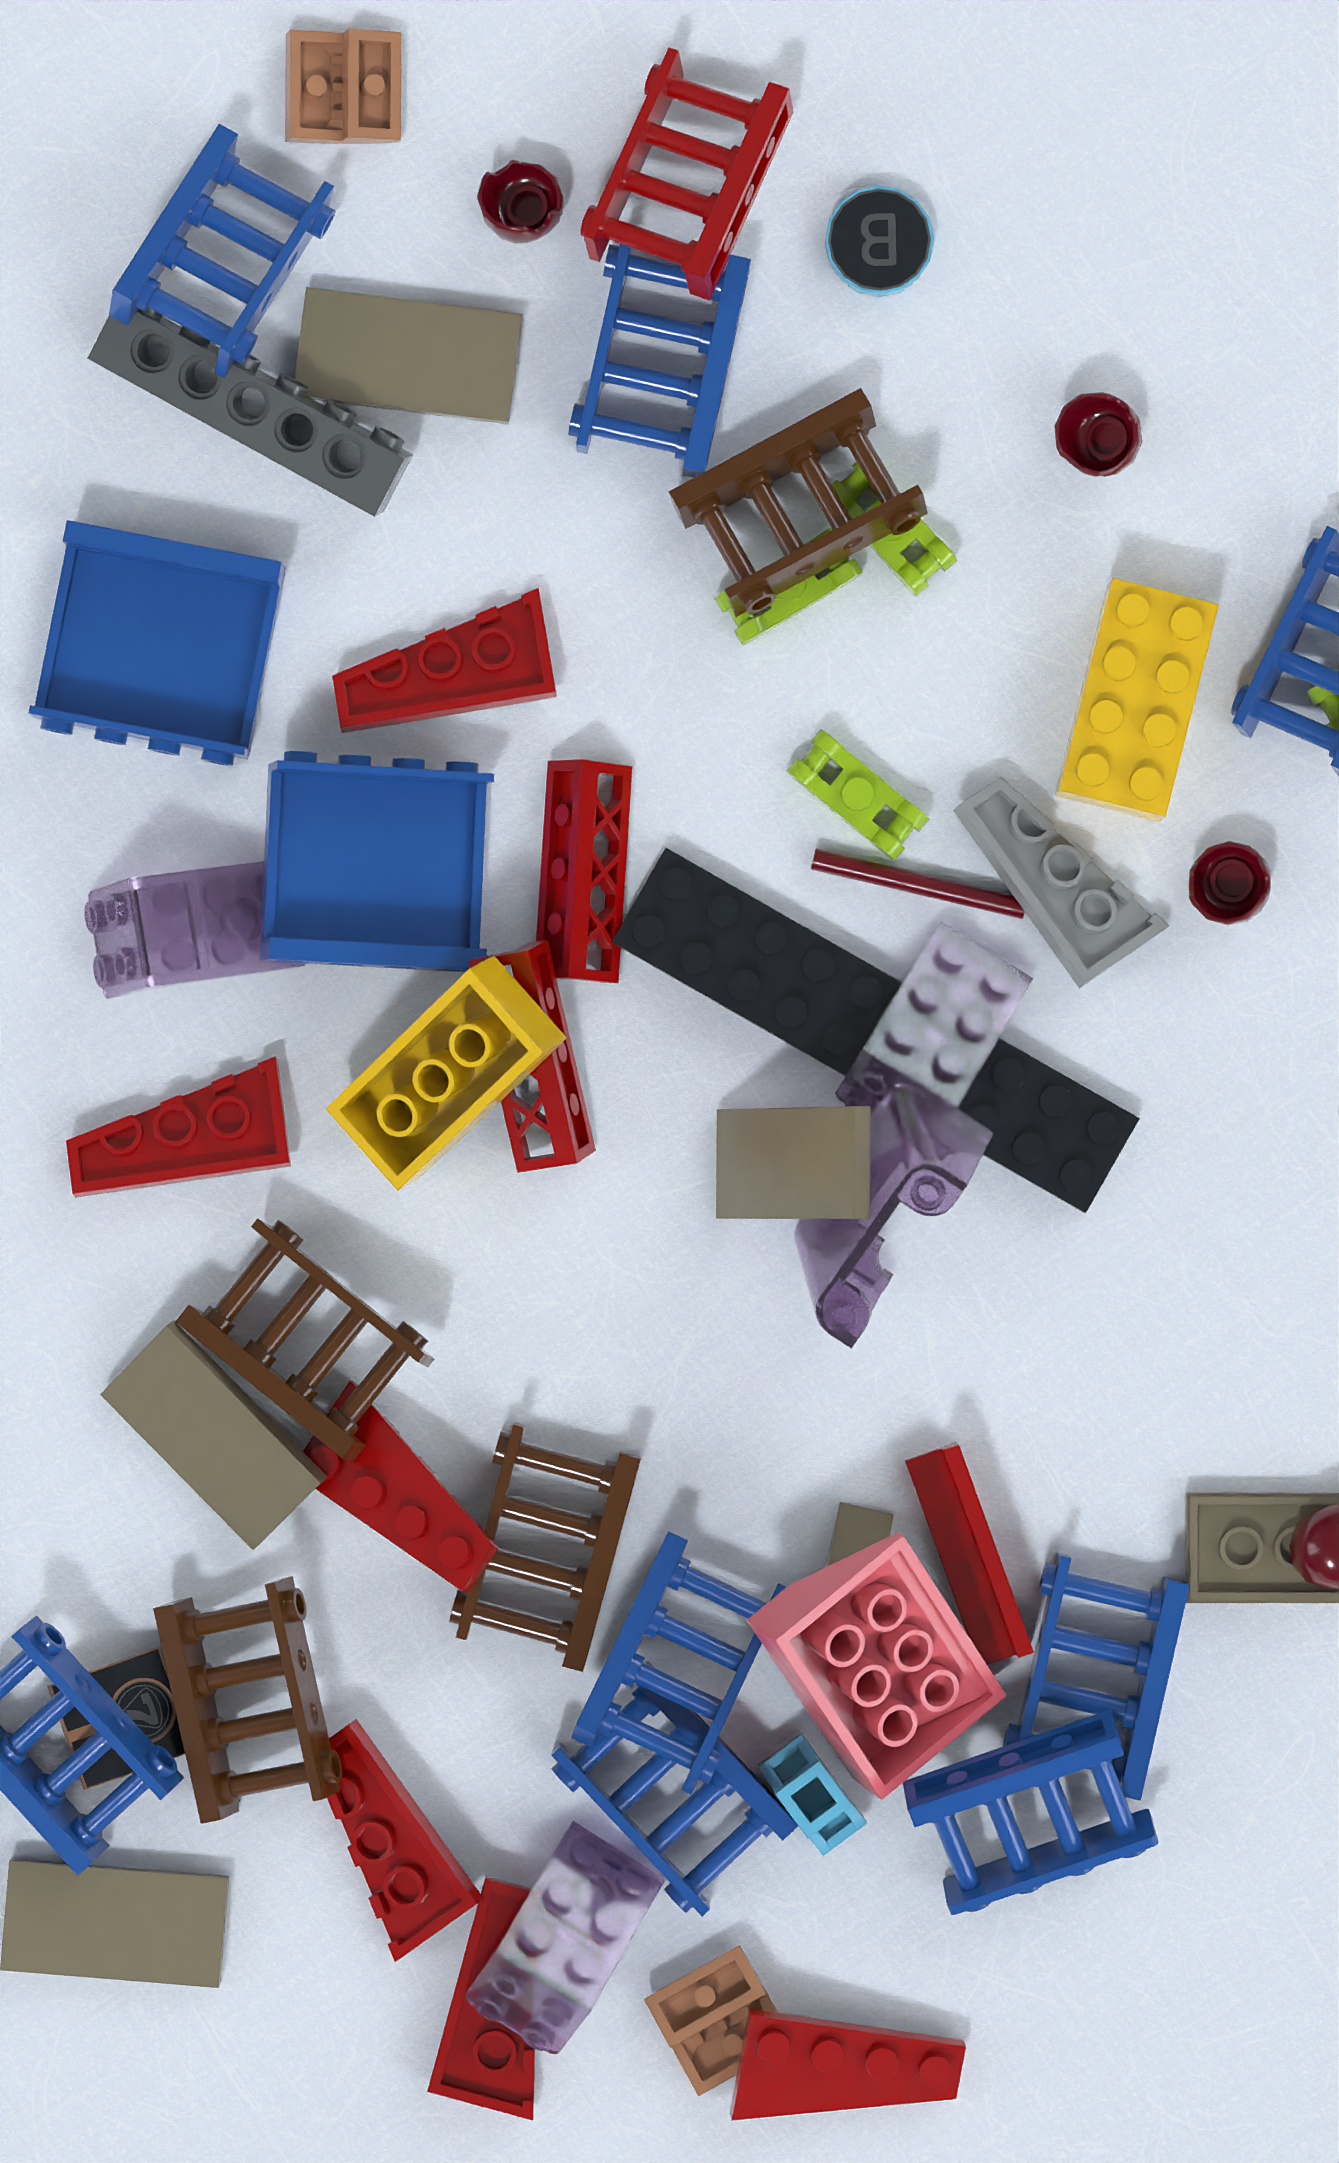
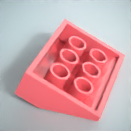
[747,1532,1007,1800]

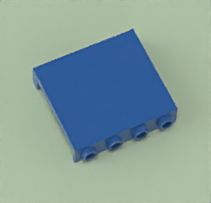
[28,520,286,766]
[260,751,494,972]

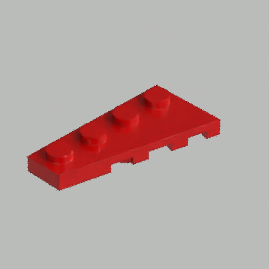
[332,588,557,733]
[66,1056,291,1198]
[303,1380,499,1593]
[427,1876,538,2121]

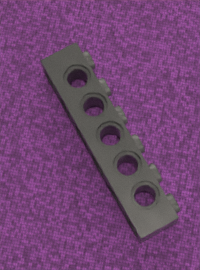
[87,308,413,517]

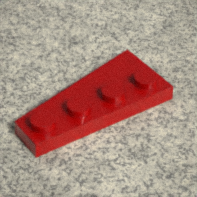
[327,1719,484,1962]
[729,2008,966,2121]

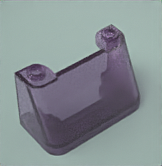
[794,1082,993,1349]

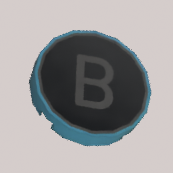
[825,186,934,297]

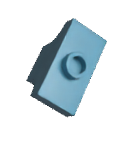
[758,1733,867,1856]

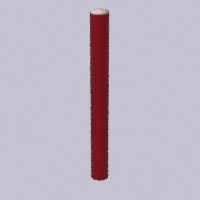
[811,848,1025,919]

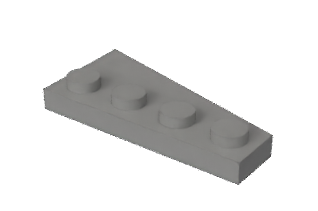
[953,777,1169,989]

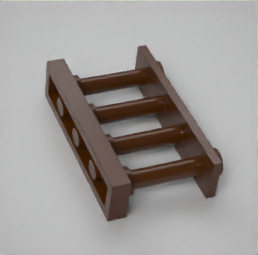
[669,388,928,617]
[175,1218,435,1462]
[449,1423,641,1672]
[153,1576,342,1824]

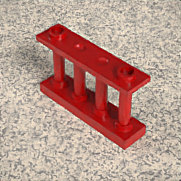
[580,47,794,301]

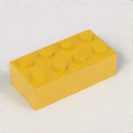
[1054,578,1219,822]
[325,956,567,1191]

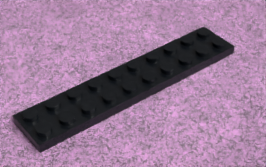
[612,848,1140,1213]

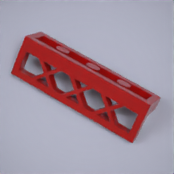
[536,759,632,983]
[468,940,596,1173]
[904,1442,1034,1665]

